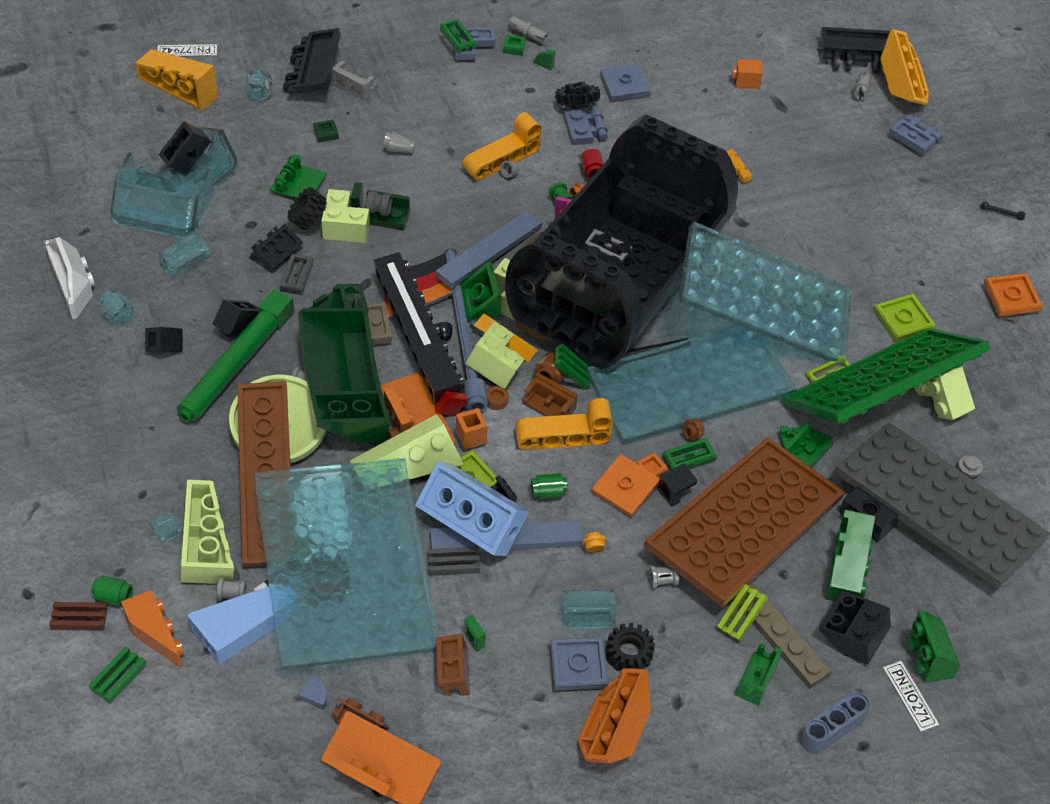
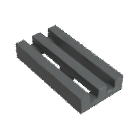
[279,254,314,295]
[428,546,480,575]

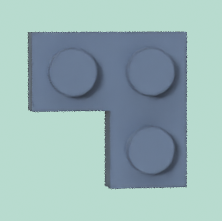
[454,27,495,60]

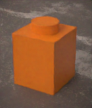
[732,59,763,89]
[456,408,487,450]

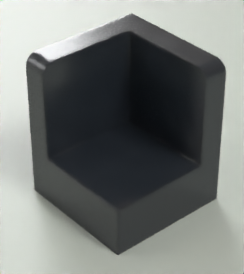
[145,327,183,352]
[658,464,698,507]

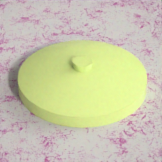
[229,375,326,463]

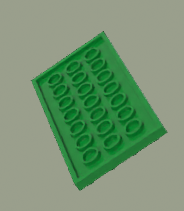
[781,328,991,424]

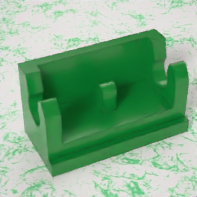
[734,643,782,706]

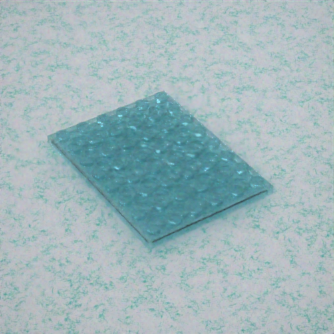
[253,458,439,670]

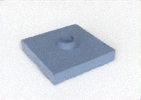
[600,64,651,102]
[550,637,608,690]

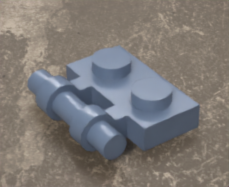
[564,106,608,145]
[889,114,943,155]

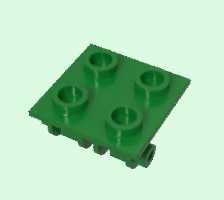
[269,154,327,198]

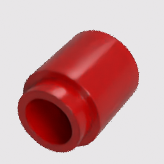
[580,149,604,180]

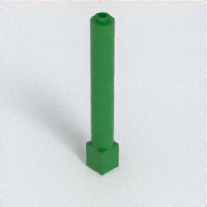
[177,289,294,423]

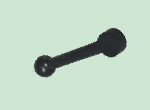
[981,202,1026,220]

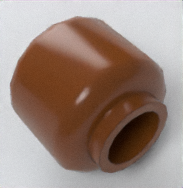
[534,352,566,384]

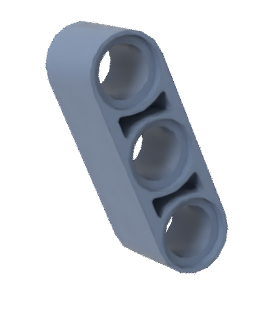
[801,692,870,753]

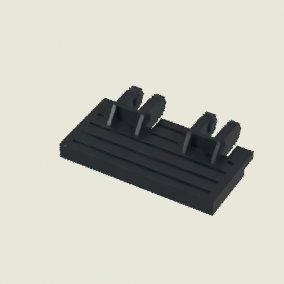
[820,27,890,73]
[283,28,341,95]

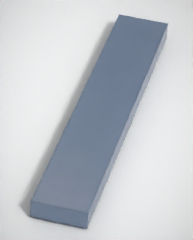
[435,210,543,289]
[430,520,583,551]

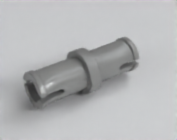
[508,16,548,45]

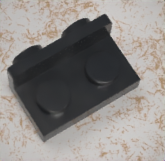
[249,224,303,271]

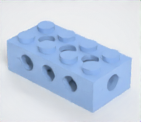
[415,461,530,556]

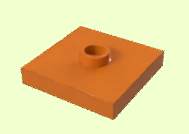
[983,273,1043,317]
[592,453,660,518]

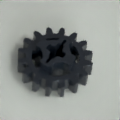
[555,81,600,109]

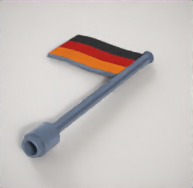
[384,247,488,412]

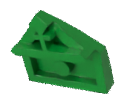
[780,422,834,468]

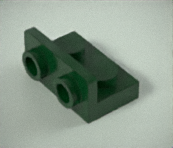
[365,190,410,231]

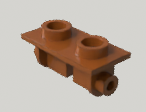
[332,697,390,729]

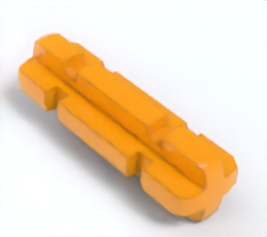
[726,149,752,183]

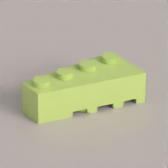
[350,414,463,492]
[180,480,234,584]

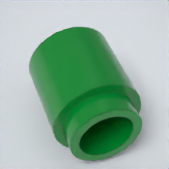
[531,473,567,500]
[91,575,133,606]

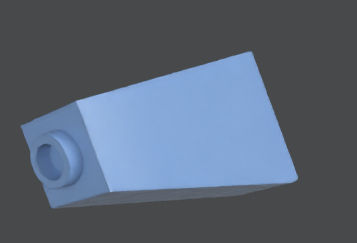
[187,582,299,665]

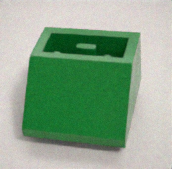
[906,610,960,683]

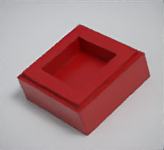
[434,391,468,416]

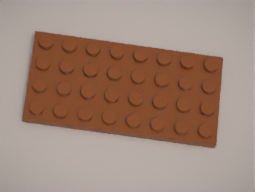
[644,437,845,608]

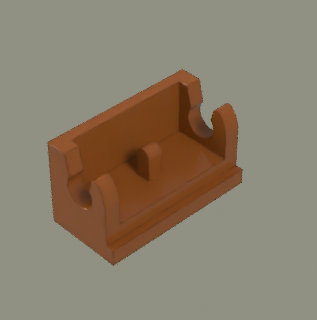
[522,373,578,416]
[436,634,470,696]

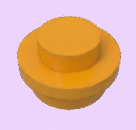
[582,532,607,552]

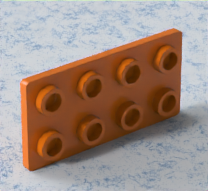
[381,373,456,446]
[321,711,442,804]

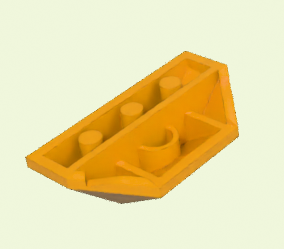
[881,29,929,105]

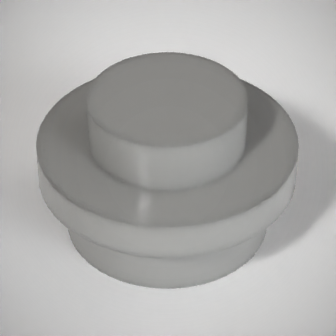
[958,455,983,479]

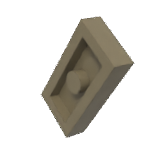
[367,302,392,345]

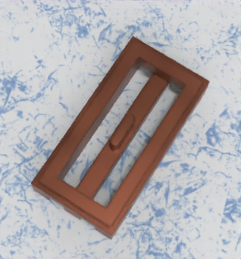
[49,602,108,630]

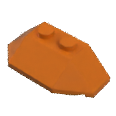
[577,668,651,763]

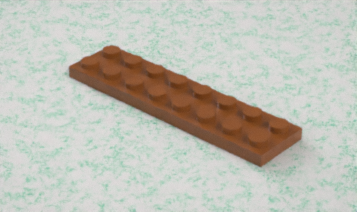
[237,381,295,568]

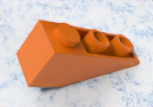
[121,590,184,667]

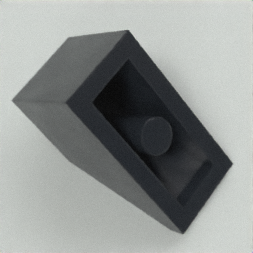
[212,299,259,337]

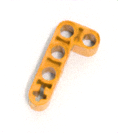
[462,112,542,181]
[515,398,613,450]

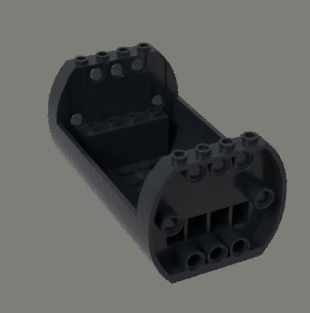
[505,114,738,370]

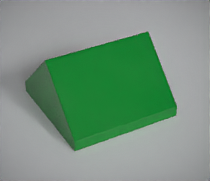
[460,262,501,323]

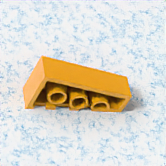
[135,49,218,111]

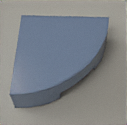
[299,673,327,710]

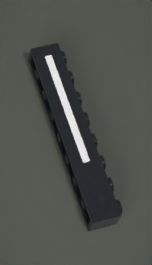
[374,252,465,405]

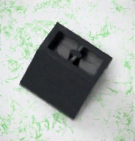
[819,590,891,665]

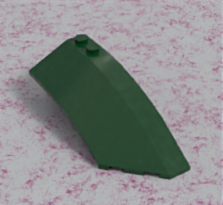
[298,284,390,444]

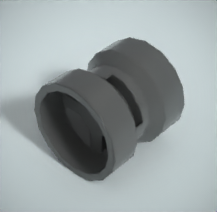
[365,191,392,216]

